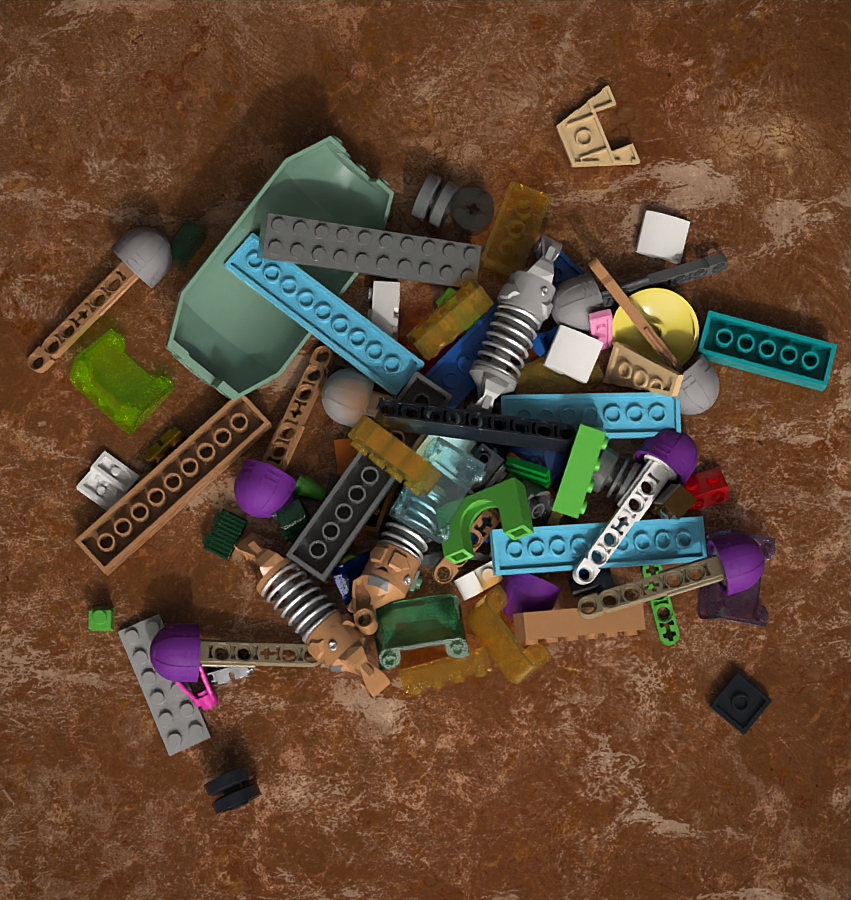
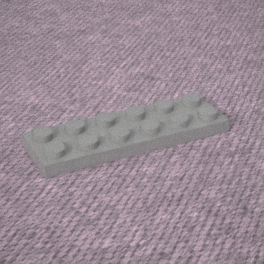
[118,614,211,756]

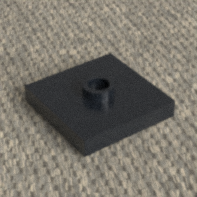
[708,672,772,735]

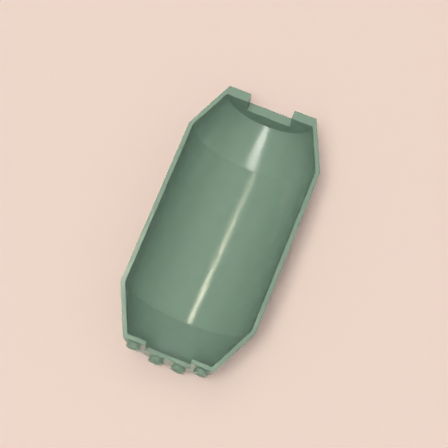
[165,135,394,401]

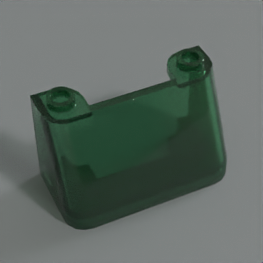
[374,593,470,670]

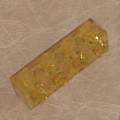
[405,278,494,361]
[399,646,492,696]

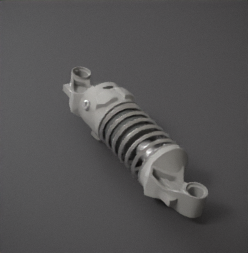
[466,234,562,413]

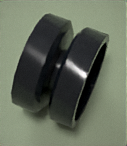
[204,765,262,815]

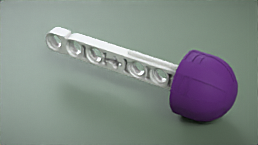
[573,428,698,585]

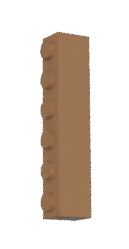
[513,603,646,645]

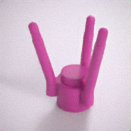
[175,665,219,710]

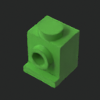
[89,606,115,631]

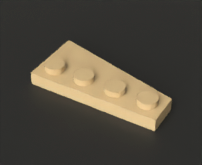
[603,342,684,396]

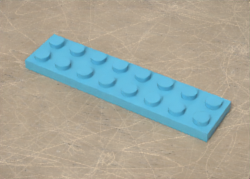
[501,392,681,439]

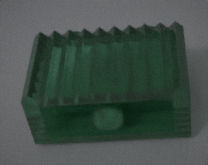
[170,220,207,271]
[202,508,248,562]

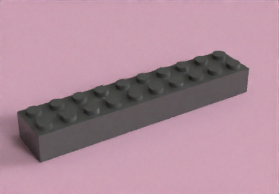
[257,213,482,290]
[286,371,453,583]

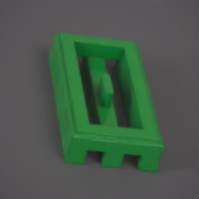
[505,456,551,489]

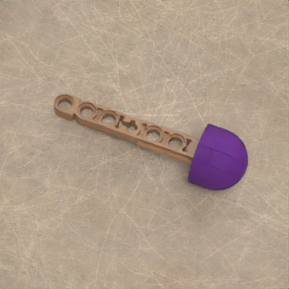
[234,346,334,518]
[498,510,568,621]

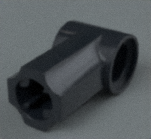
[568,568,616,599]

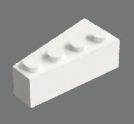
[368,281,400,341]

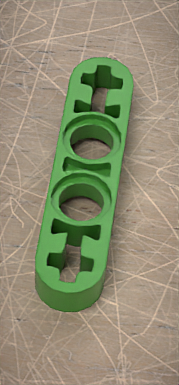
[642,564,680,646]

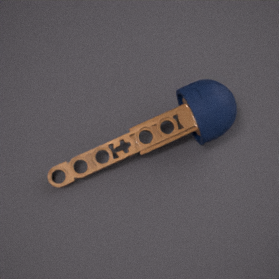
[432,434,569,583]

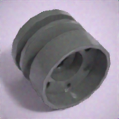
[591,446,640,504]

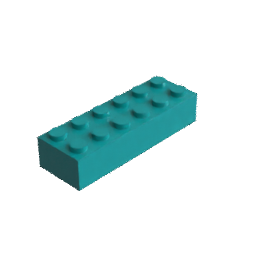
[695,310,837,392]

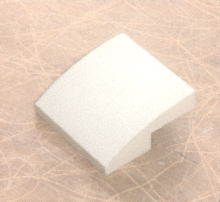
[635,210,690,264]
[543,325,603,384]
[77,451,140,511]

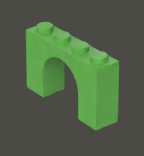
[436,477,534,564]

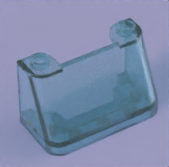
[388,437,486,544]

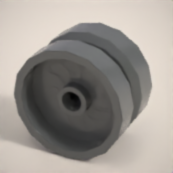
[411,173,459,229]

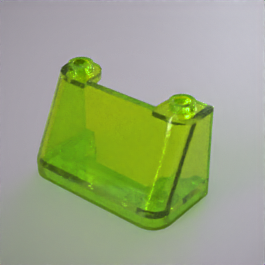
[69,328,175,434]

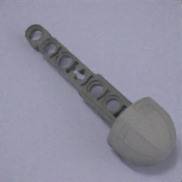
[551,253,729,333]

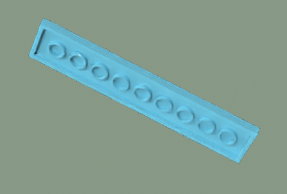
[224,232,424,398]
[489,516,707,576]

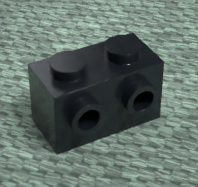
[455,442,507,493]

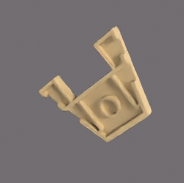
[556,85,640,167]

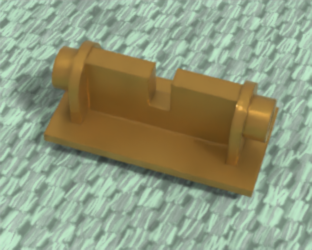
[144,427,187,468]

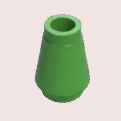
[294,474,326,501]

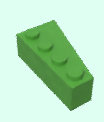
[552,421,609,519]

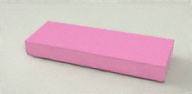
[589,309,612,350]

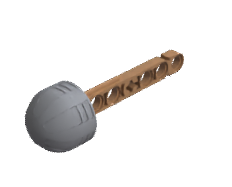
[27,227,173,373]
[586,256,720,415]

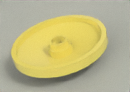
[612,287,699,366]

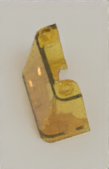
[466,584,553,684]

